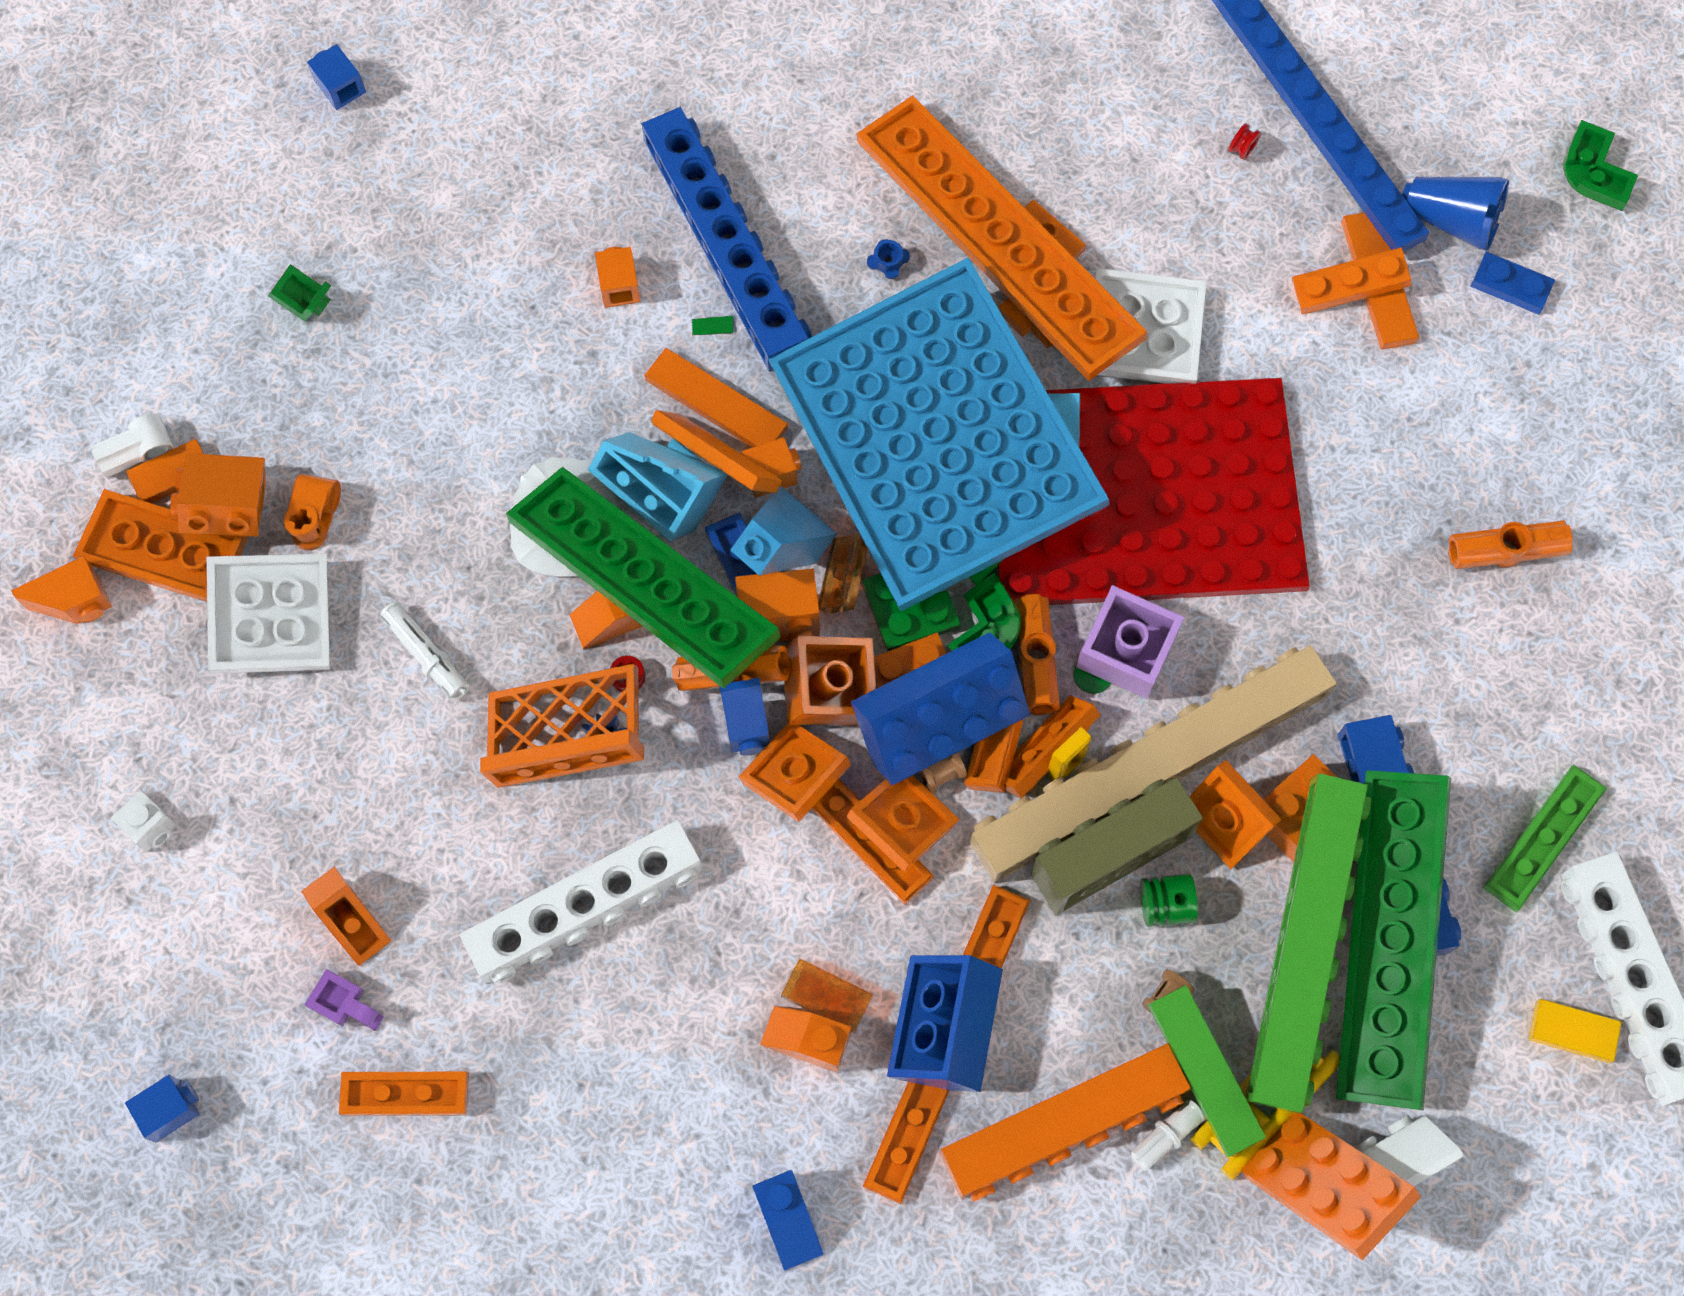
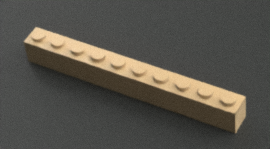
[970,645,1337,883]

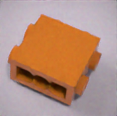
[170,453,266,537]

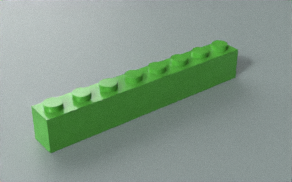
[1246,773,1371,1113]

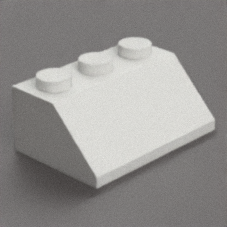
[1354,1115,1464,1186]

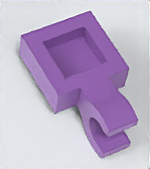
[304,969,384,1031]

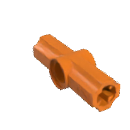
[1448,520,1573,569]
[1015,594,1060,716]
[672,646,792,692]

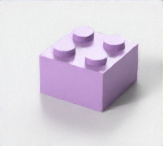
[1076,585,1184,699]

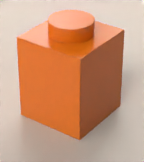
[595,246,641,308]
[741,437,802,498]

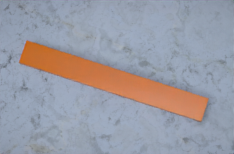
[863,885,1030,1205]

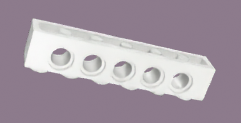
[459,819,702,985]
[1561,852,1684,1106]

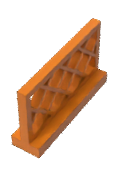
[480,664,644,788]

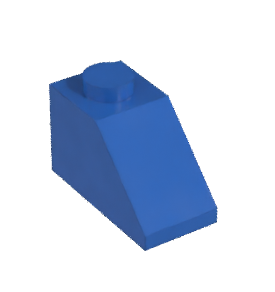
[720,678,770,756]
[752,1169,824,1271]

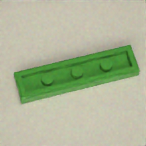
[1482,764,1607,912]
[1147,985,1266,1157]

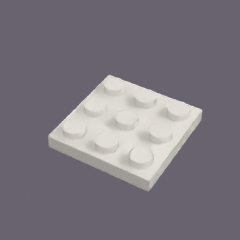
[1095,268,1207,384]
[206,554,330,674]

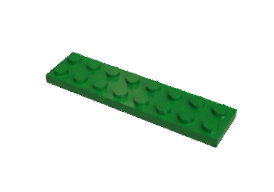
[506,466,780,689]
[1336,770,1452,1111]

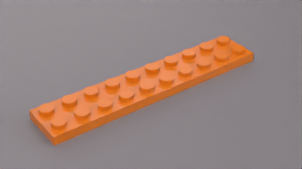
[856,95,1147,381]

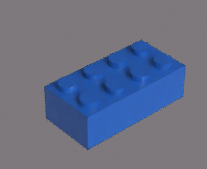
[851,632,1030,785]

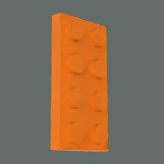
[73,489,248,602]
[1242,1113,1421,1261]

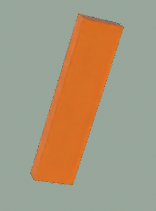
[1341,212,1419,350]
[644,348,788,447]
[651,410,782,493]
[812,778,934,905]

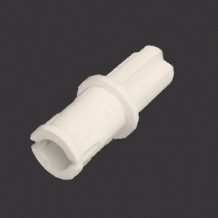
[1131,1099,1206,1171]

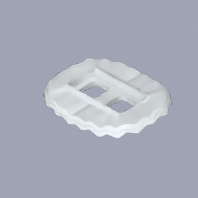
[510,457,616,577]

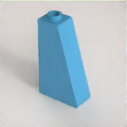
[730,486,837,576]

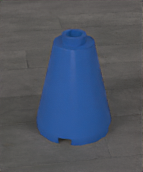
[1402,177,1509,250]

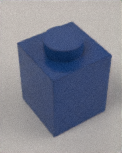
[307,44,366,110]
[125,1074,200,1143]

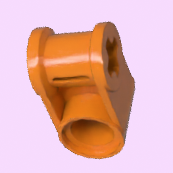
[284,474,341,551]

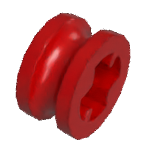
[1228,123,1262,161]
[610,655,646,693]

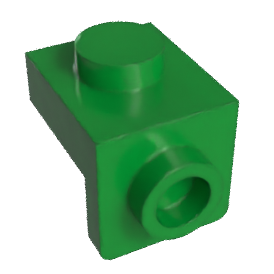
[268,264,331,322]

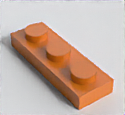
[1292,247,1411,314]
[1004,695,1101,798]
[339,1071,469,1116]

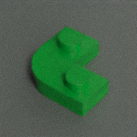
[1563,120,1638,211]
[948,573,1021,651]

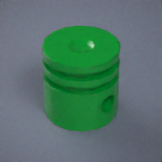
[1140,874,1198,927]

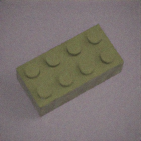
[1031,777,1203,916]

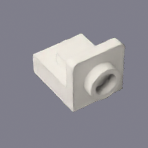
[111,790,176,853]

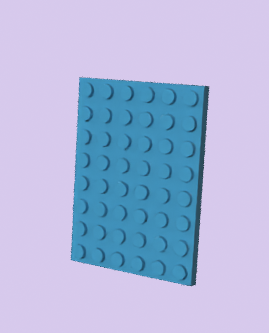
[768,257,1110,611]

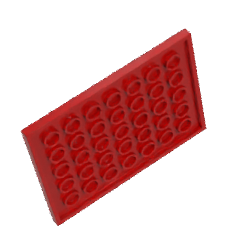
[998,378,1310,605]

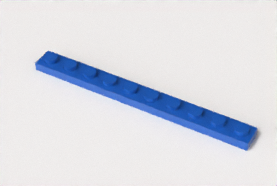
[1212,0,1429,252]

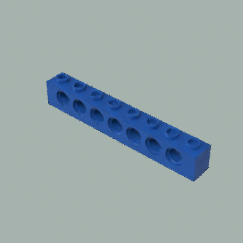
[641,106,812,372]

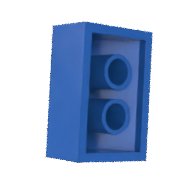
[887,955,1003,1092]

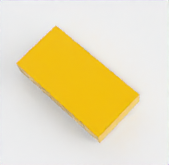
[1046,727,1091,781]
[1528,999,1621,1064]

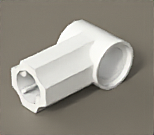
[91,413,174,478]

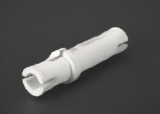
[379,601,470,701]

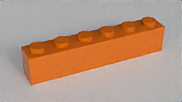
[940,1043,1191,1202]

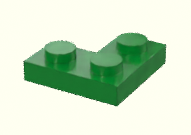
[861,573,961,652]

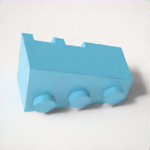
[588,432,728,541]

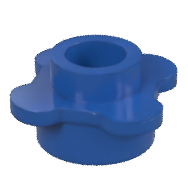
[867,239,910,279]

